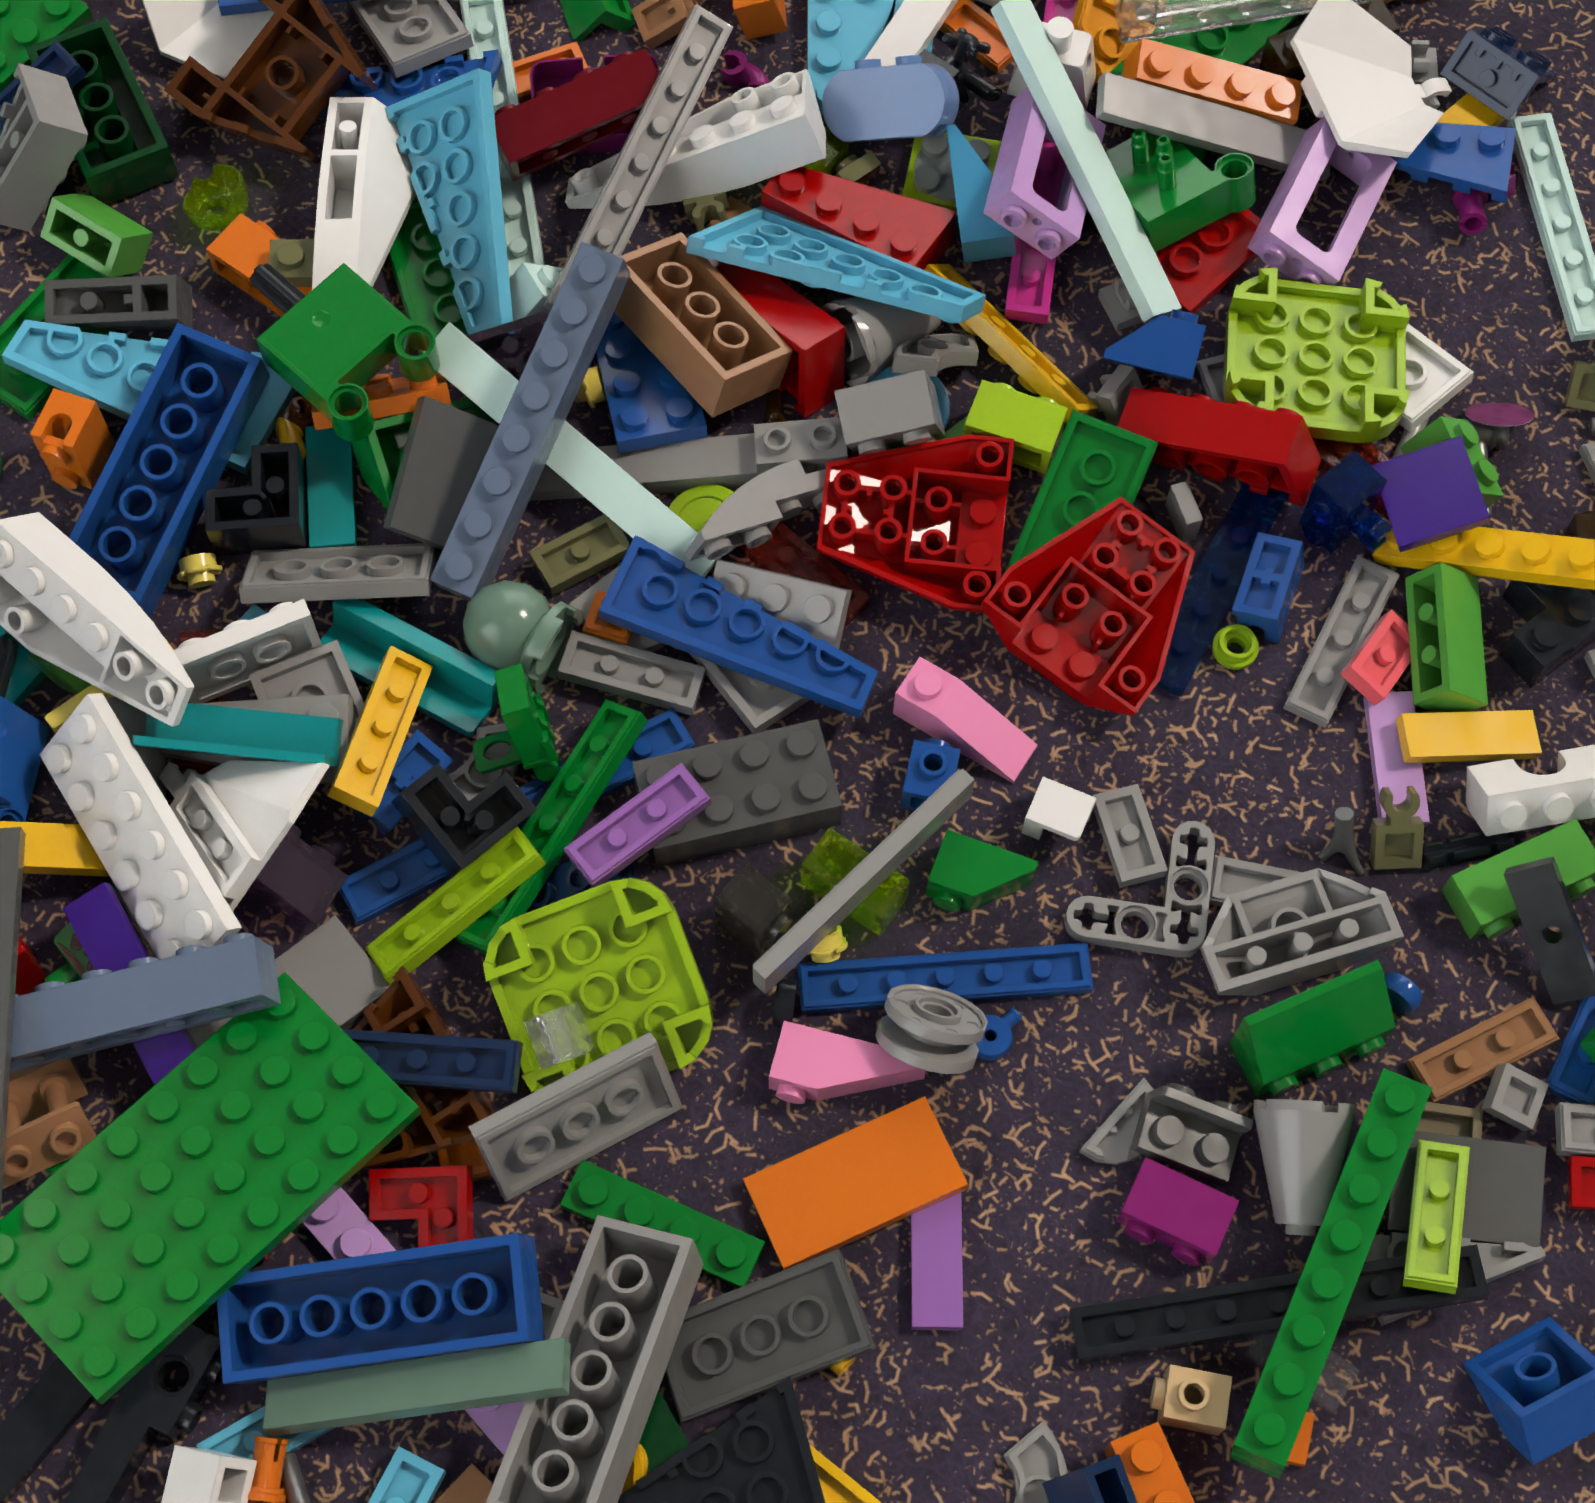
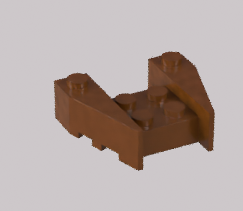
[164,0,378,164]

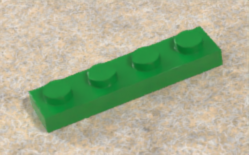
[560,1160,765,1288]

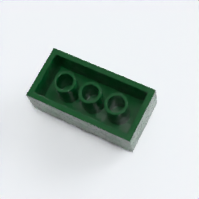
[25,17,179,205]

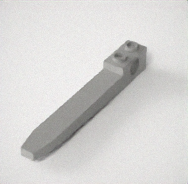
[530,417,848,501]

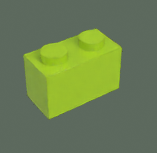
[963,379,1068,474]

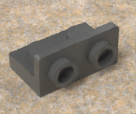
[1130,1083,1253,1184]

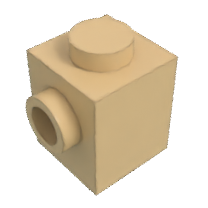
[1150,1364,1232,1436]

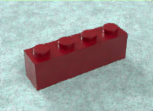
[494,48,659,181]

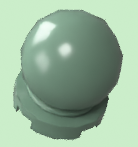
[463,580,583,694]

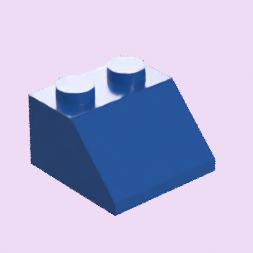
[1103,309,1206,382]
[1463,1317,1595,1465]

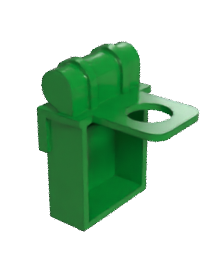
[473,663,560,781]

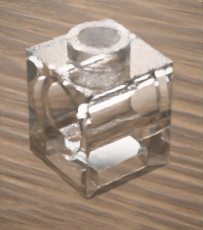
[524,1000,594,1070]

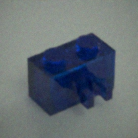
[1299,450,1392,554]

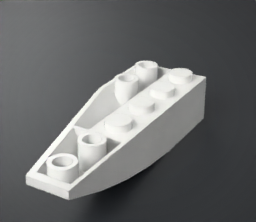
[565,69,826,209]
[312,97,416,290]
[0,512,194,727]

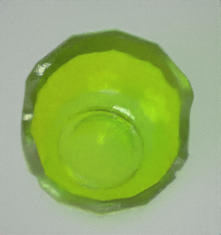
[183,164,249,232]

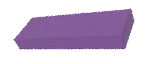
[563,763,712,888]
[910,1193,963,1330]

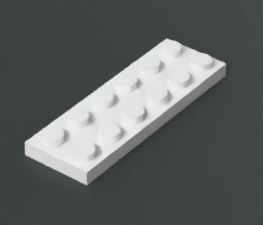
[39,693,242,960]

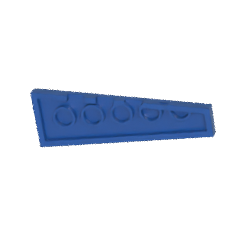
[599,535,878,719]

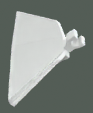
[142,0,274,81]
[1290,0,1452,158]
[159,760,330,911]

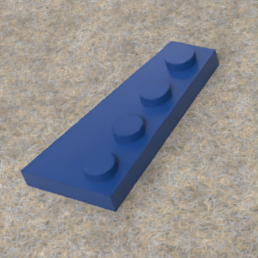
[319,49,502,117]
[1349,123,1516,204]

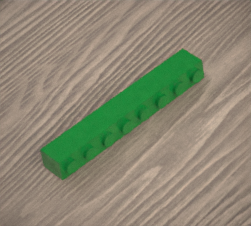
[1230,1068,1432,1480]

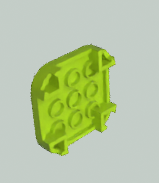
[1223,268,1410,443]
[483,877,714,1092]

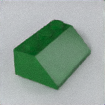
[1229,959,1396,1098]

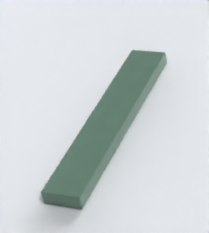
[263,1337,571,1437]

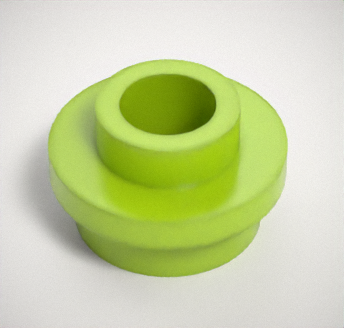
[1212,624,1259,670]

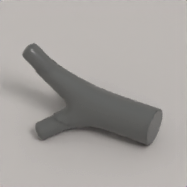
[1318,807,1365,876]

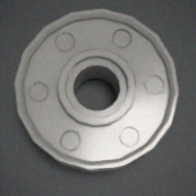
[875,984,988,1074]

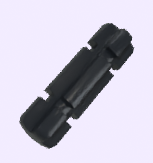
[1422,831,1515,870]

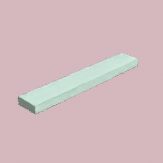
[1507,113,1595,342]

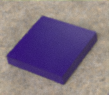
[1372,436,1491,552]

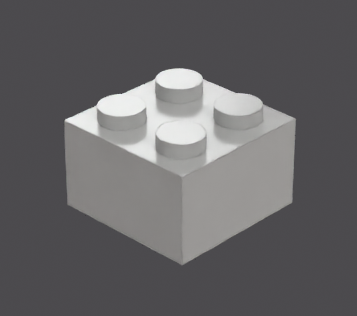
[834,370,946,456]

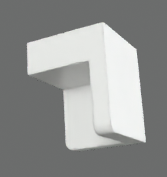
[1022,777,1096,841]

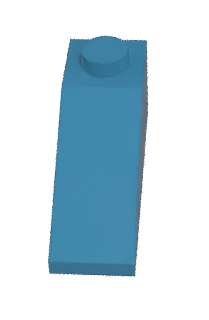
[946,124,1019,263]

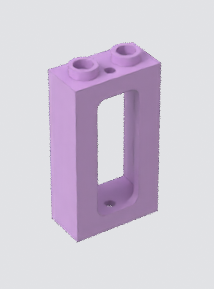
[983,87,1106,260]
[1247,116,1397,285]

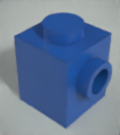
[901,739,961,810]

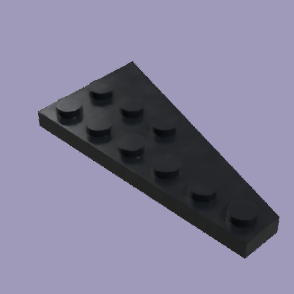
[618,1376,825,1503]

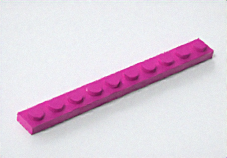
[1004,0,1078,324]

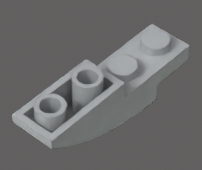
[685,459,826,561]

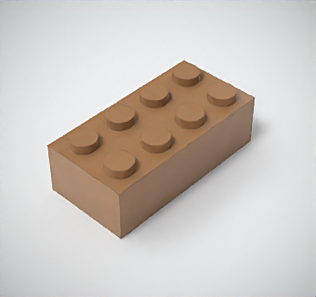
[614,232,793,418]

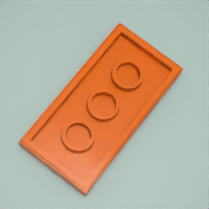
[743,1096,969,1270]

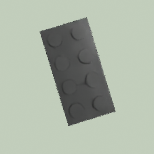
[632,719,842,868]

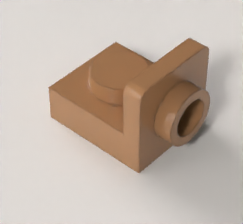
[631,0,699,49]

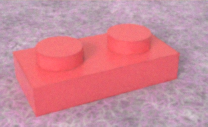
[1340,609,1411,706]

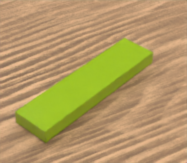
[365,826,546,984]

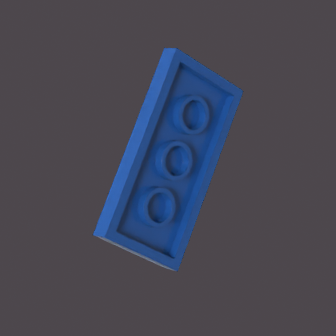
[595,312,707,453]

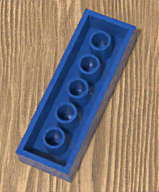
[69,322,270,618]
[217,1233,545,1384]

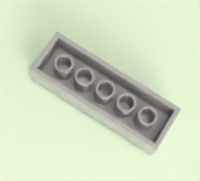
[486,1215,704,1503]

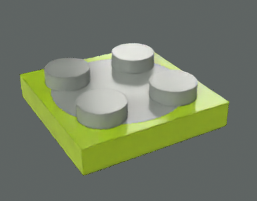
[902,132,1001,215]

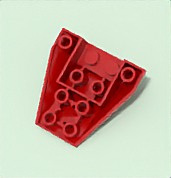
[817,434,1014,613]
[981,497,1195,716]

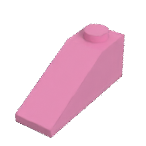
[893,657,1038,784]
[769,1021,926,1104]

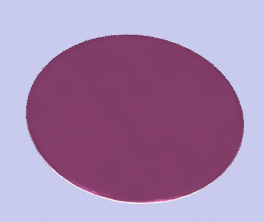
[1465,403,1534,427]

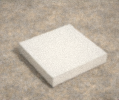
[1399,324,1474,432]

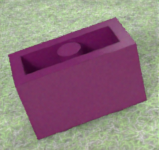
[1116,1157,1239,1266]

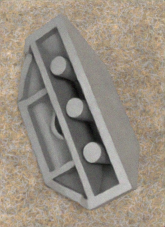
[1201,868,1404,996]

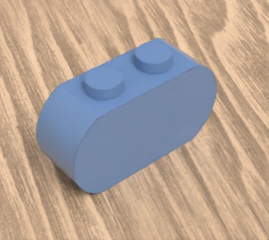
[822,55,959,142]

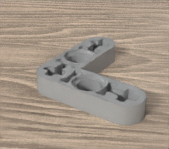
[1064,821,1215,957]

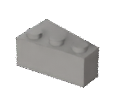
[0,63,88,232]

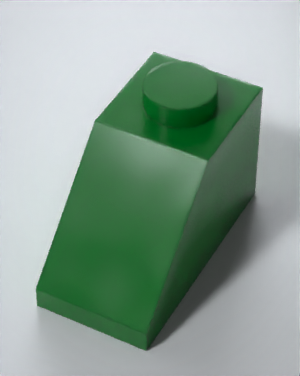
[926,829,1039,912]

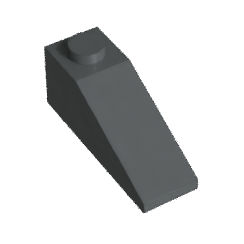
[44,274,193,332]

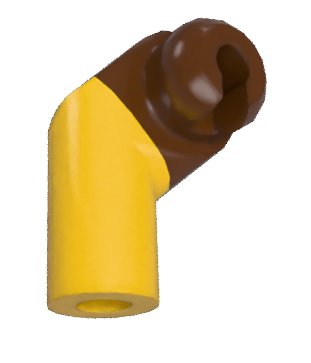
[275,396,313,459]

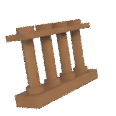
[3,1058,97,1189]

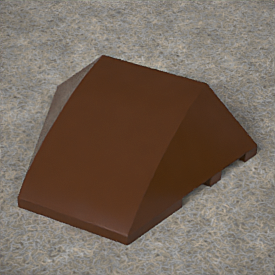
[353,966,494,1171]

